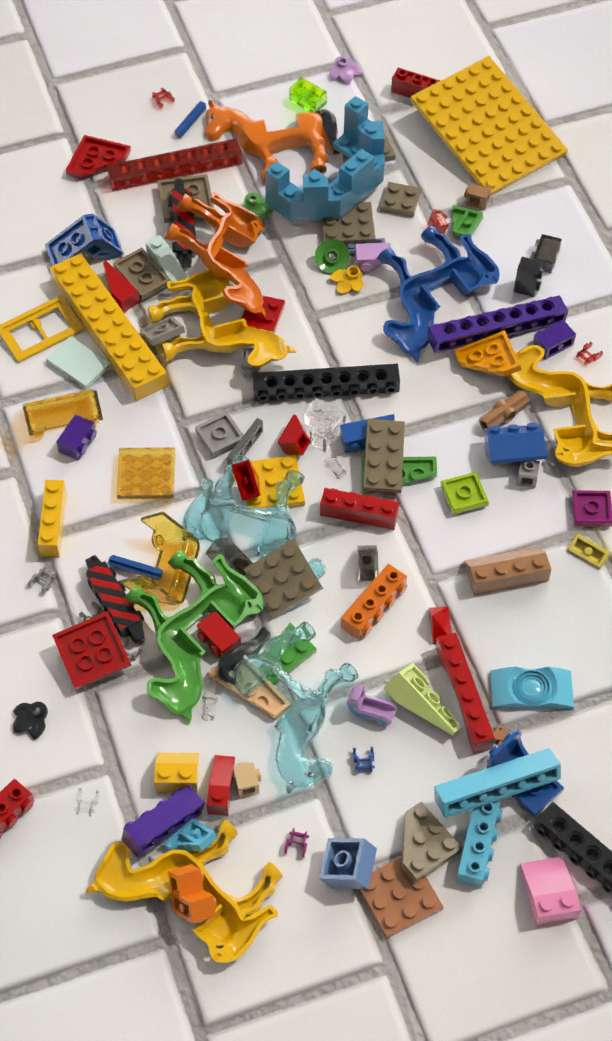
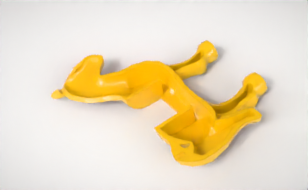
[148,269,297,368]
[507,345,612,467]
[85,819,283,963]

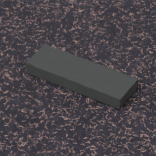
[227,418,263,470]

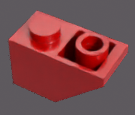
[277,414,311,455]

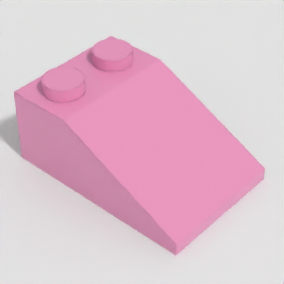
[520,856,581,926]

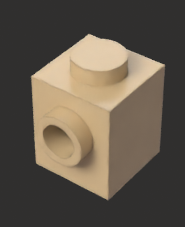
[233,762,261,797]

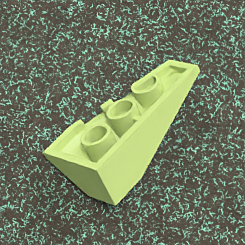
[384,663,462,735]

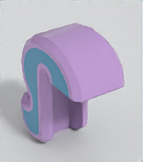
[347,685,397,726]

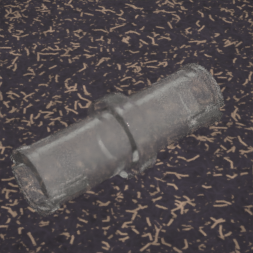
[201,679,218,721]

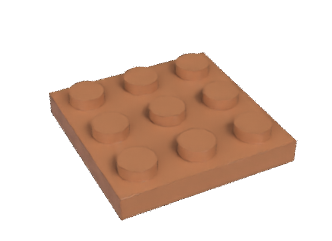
[359,857,444,939]

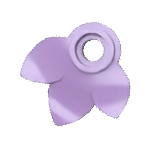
[330,56,362,85]

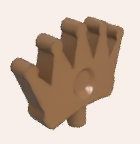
[491,725,511,746]

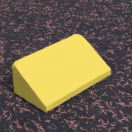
[567,533,612,569]

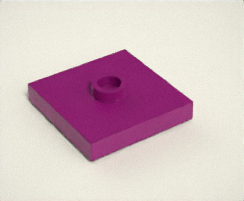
[572,490,612,526]

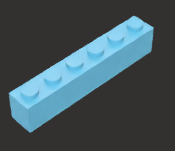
[434,748,561,818]

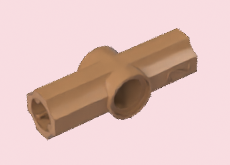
[479,390,530,430]

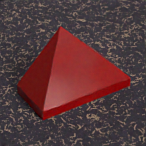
[231,459,261,501]
[429,606,452,644]

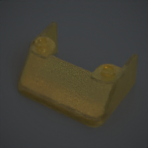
[22,388,103,437]
[121,511,200,605]

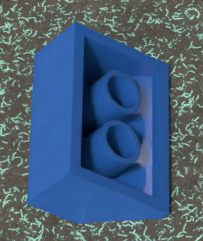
[484,423,548,464]

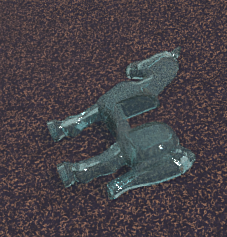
[182,455,326,580]

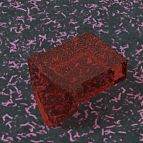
[427,209,449,234]

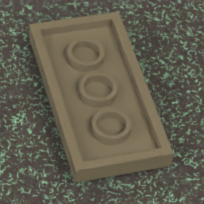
[363,419,405,493]

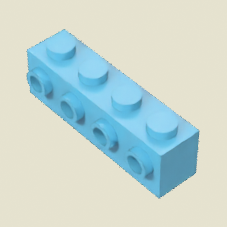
[456,801,503,888]

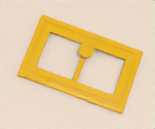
[0,295,85,363]

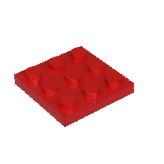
[52,611,132,690]

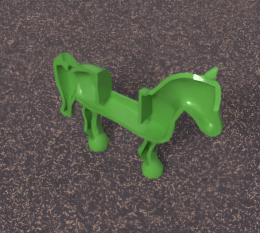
[124,550,263,723]

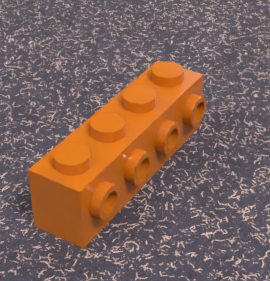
[341,563,408,640]

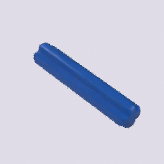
[174,101,207,138]
[108,555,163,580]

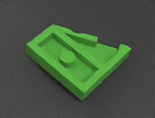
[452,205,484,238]

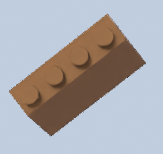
[463,546,551,595]

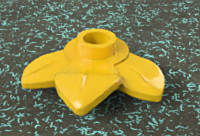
[330,266,363,294]

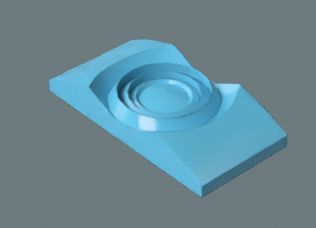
[490,666,574,709]

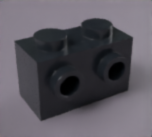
[514,256,544,297]

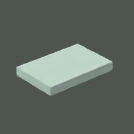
[46,336,111,389]

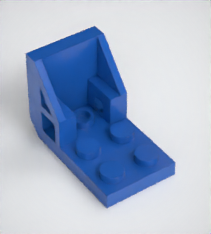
[45,214,124,266]

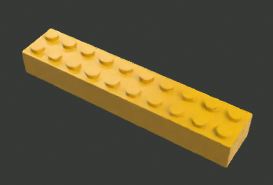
[50,253,168,402]

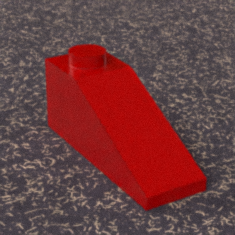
[103,261,140,313]
[206,755,235,816]

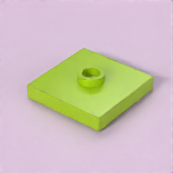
[440,472,489,515]

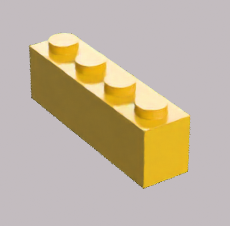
[38,480,67,557]

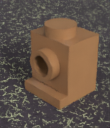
[464,184,491,210]

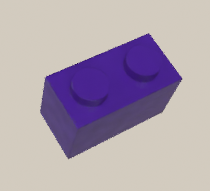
[533,320,576,360]
[56,414,97,460]

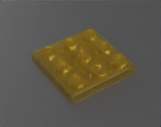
[116,447,176,499]

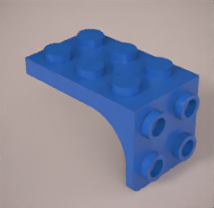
[487,729,564,817]

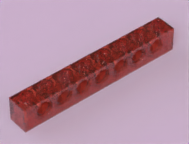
[106,138,242,191]

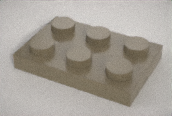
[113,247,171,300]

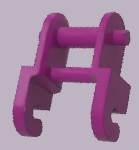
[284,828,309,858]

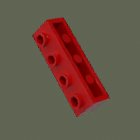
[320,488,399,530]
[0,778,35,839]

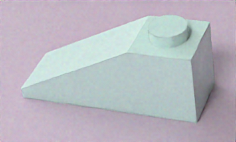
[145,235,188,281]

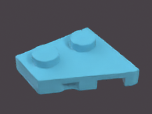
[162,818,218,851]

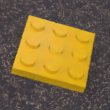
[247,455,305,513]

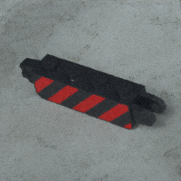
[168,178,196,268]
[85,555,145,646]

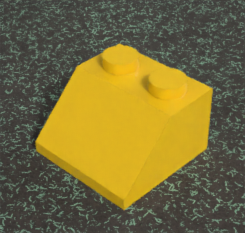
[154,753,199,793]

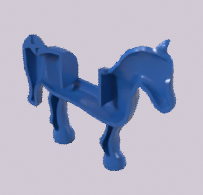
[378,226,500,362]

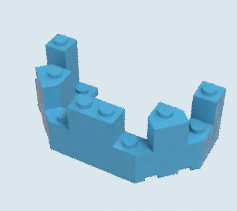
[265,96,385,221]

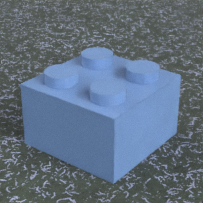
[319,838,377,889]

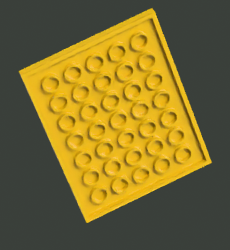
[410,56,568,196]

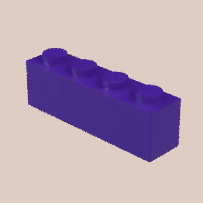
[121,785,205,858]

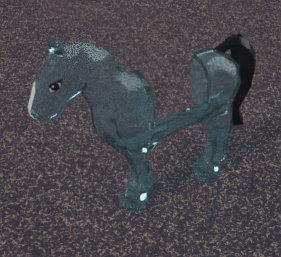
[216,621,359,794]

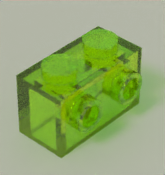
[289,77,327,113]

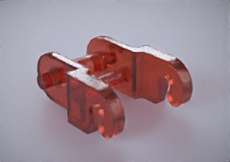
[152,88,175,108]
[576,341,604,365]

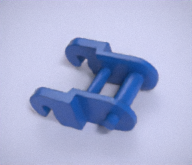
[353,746,375,773]

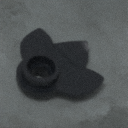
[13,702,48,740]

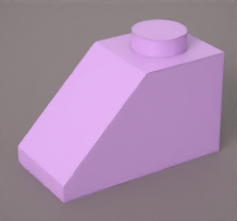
[355,242,391,272]

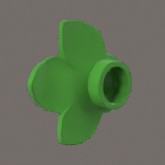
[242,193,274,222]

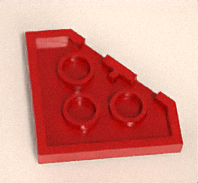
[66,135,131,178]

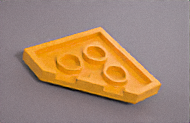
[454,330,522,377]

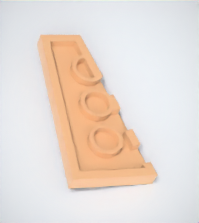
[208,657,291,719]

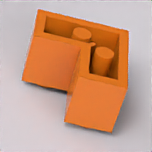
[168,864,217,924]

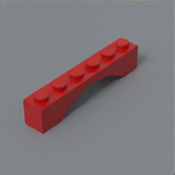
[436,632,495,754]

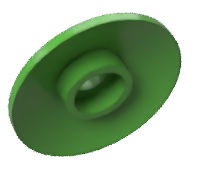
[315,239,350,274]

